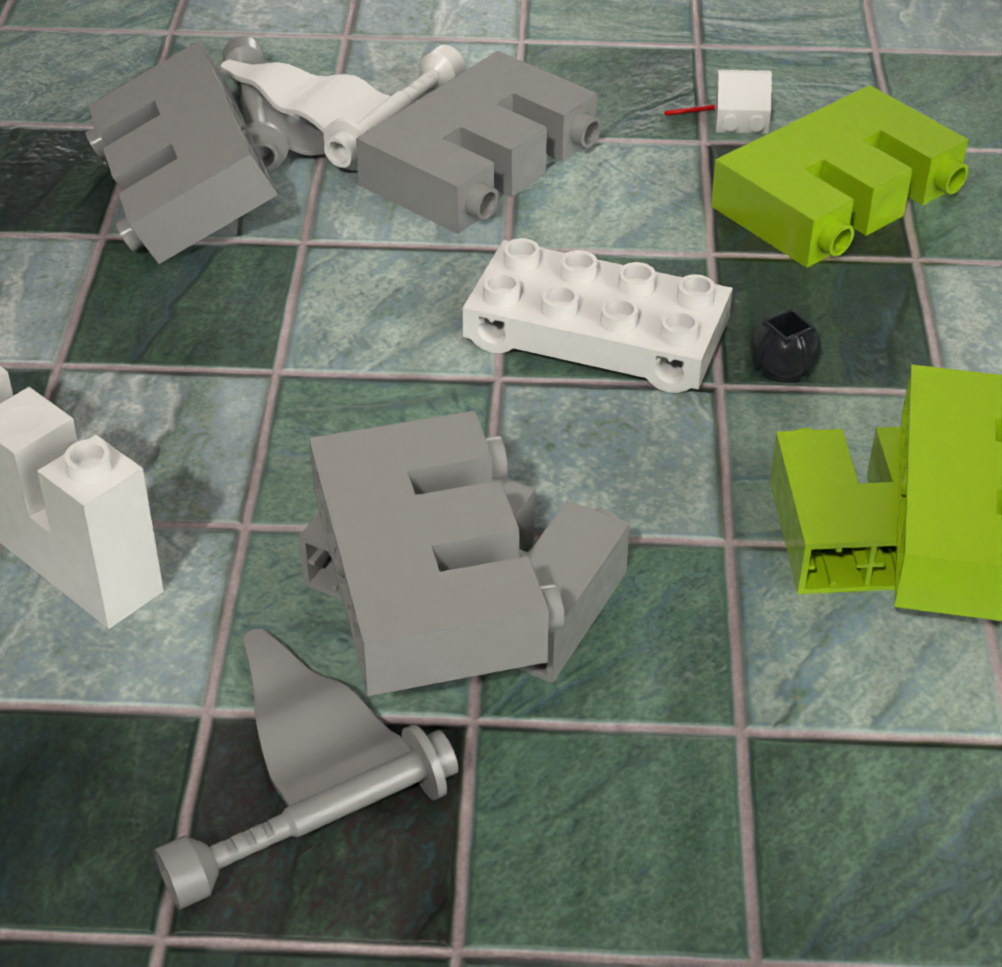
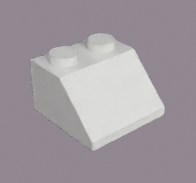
[714,70,772,133]

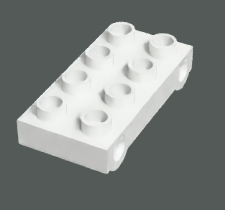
[462,238,733,393]

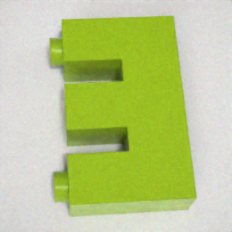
[711,85,969,268]
[894,364,1002,621]
[770,426,901,594]

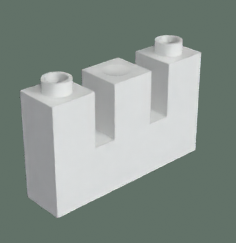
[0,366,164,629]

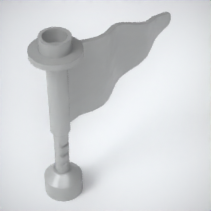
[223,36,325,172]
[153,629,458,910]

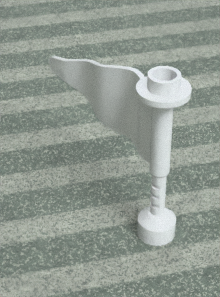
[221,45,466,171]

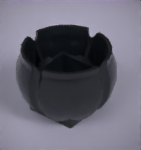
[750,308,821,383]

